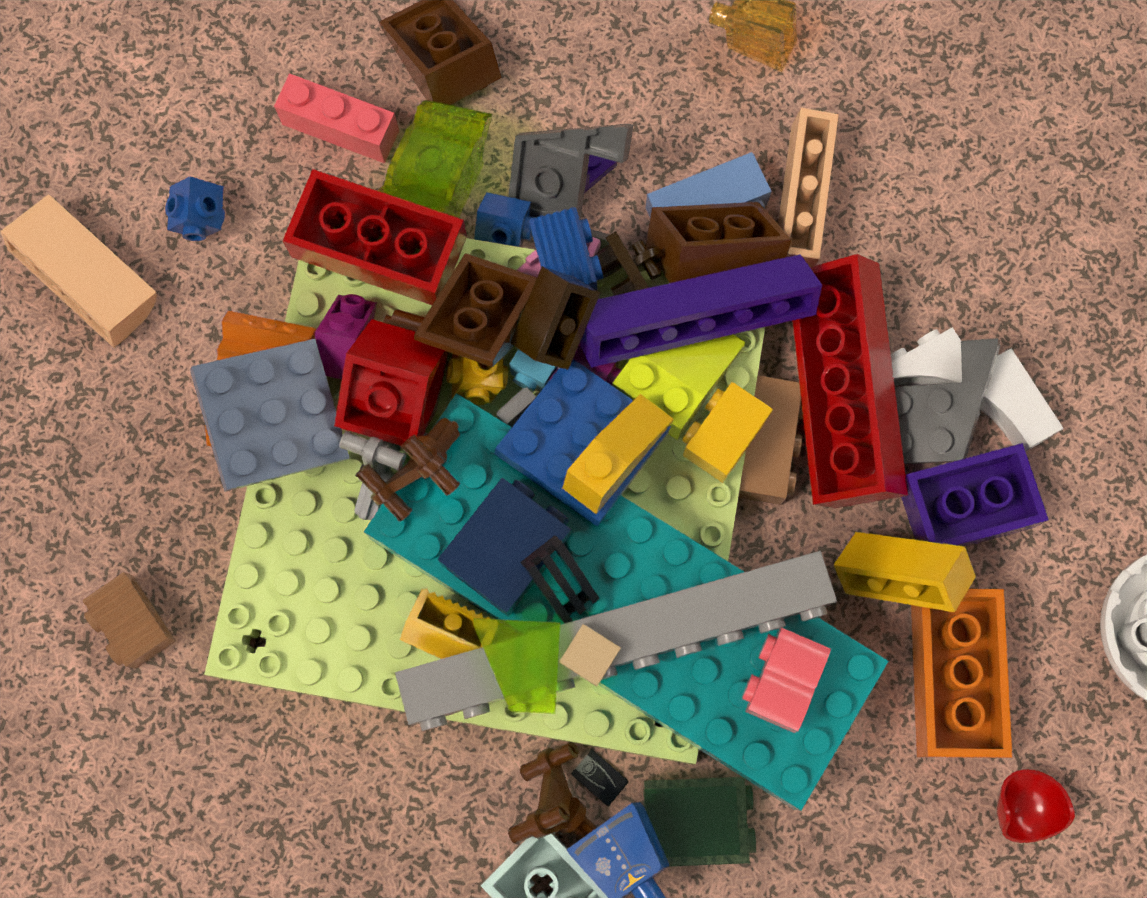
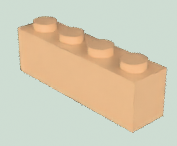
[778,108,839,267]

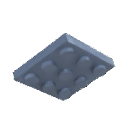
[190,339,349,492]

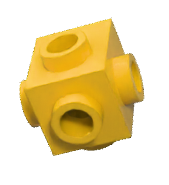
[446,354,508,405]

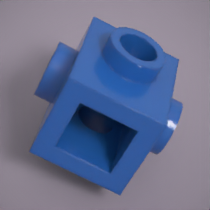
[165,176,225,241]

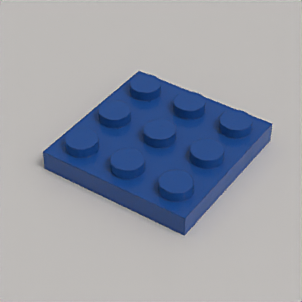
[494,359,671,527]

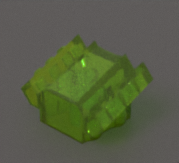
[377,100,493,218]

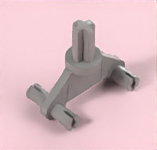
[340,431,428,520]

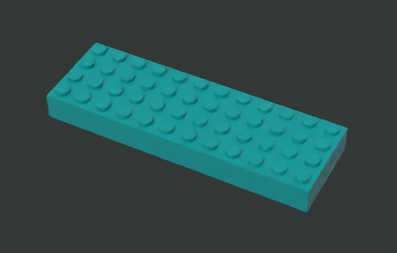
[364,393,889,811]

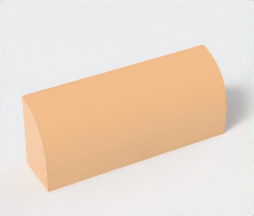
[0,194,157,348]

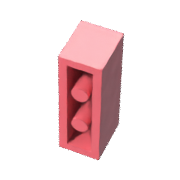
[274,73,399,163]

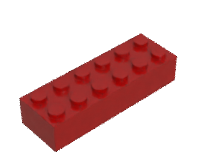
[792,254,908,508]

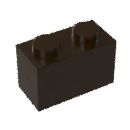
[510,266,601,370]

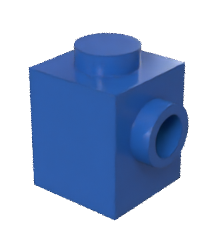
[474,192,532,247]

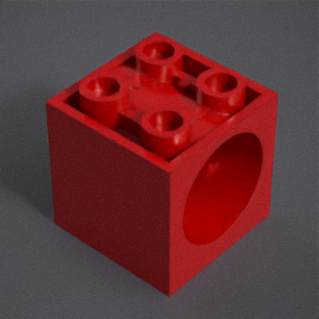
[334,319,448,446]

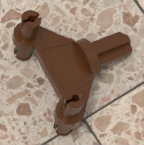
[355,418,460,522]
[508,741,597,844]

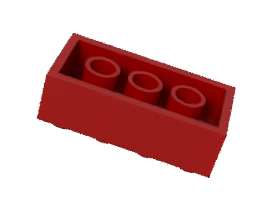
[282,169,467,305]

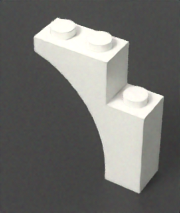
[891,327,1063,452]

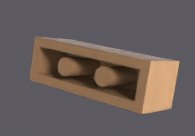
[738,376,803,505]

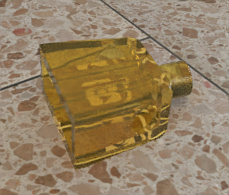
[709,0,797,72]

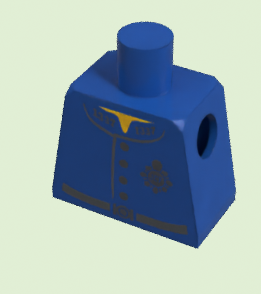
[566,802,669,898]

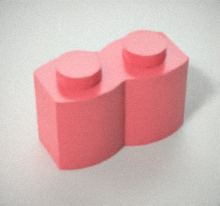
[742,628,831,733]

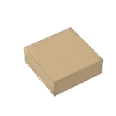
[559,624,621,687]

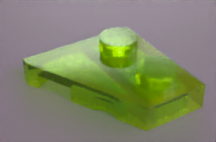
[473,618,560,714]

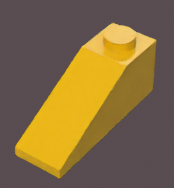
[562,394,674,514]

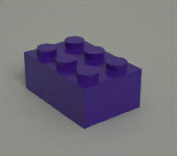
[901,443,1049,547]

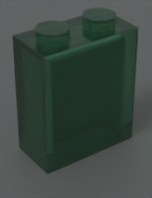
[643,777,756,867]

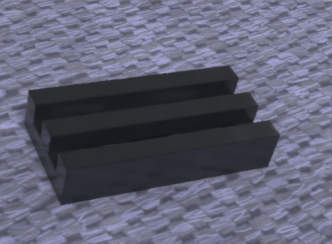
[520,535,600,624]

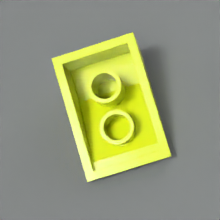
[612,334,746,440]

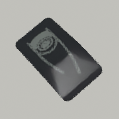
[571,749,629,807]

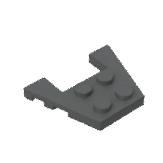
[508,124,633,252]
[895,338,1000,464]

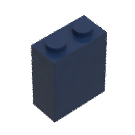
[437,477,571,617]

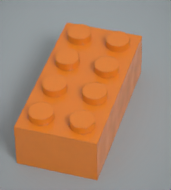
[911,589,1012,758]

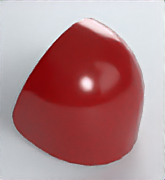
[997,769,1075,843]

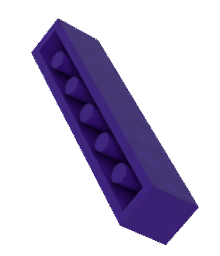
[579,254,822,367]

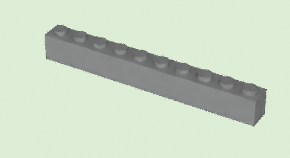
[395,551,837,731]

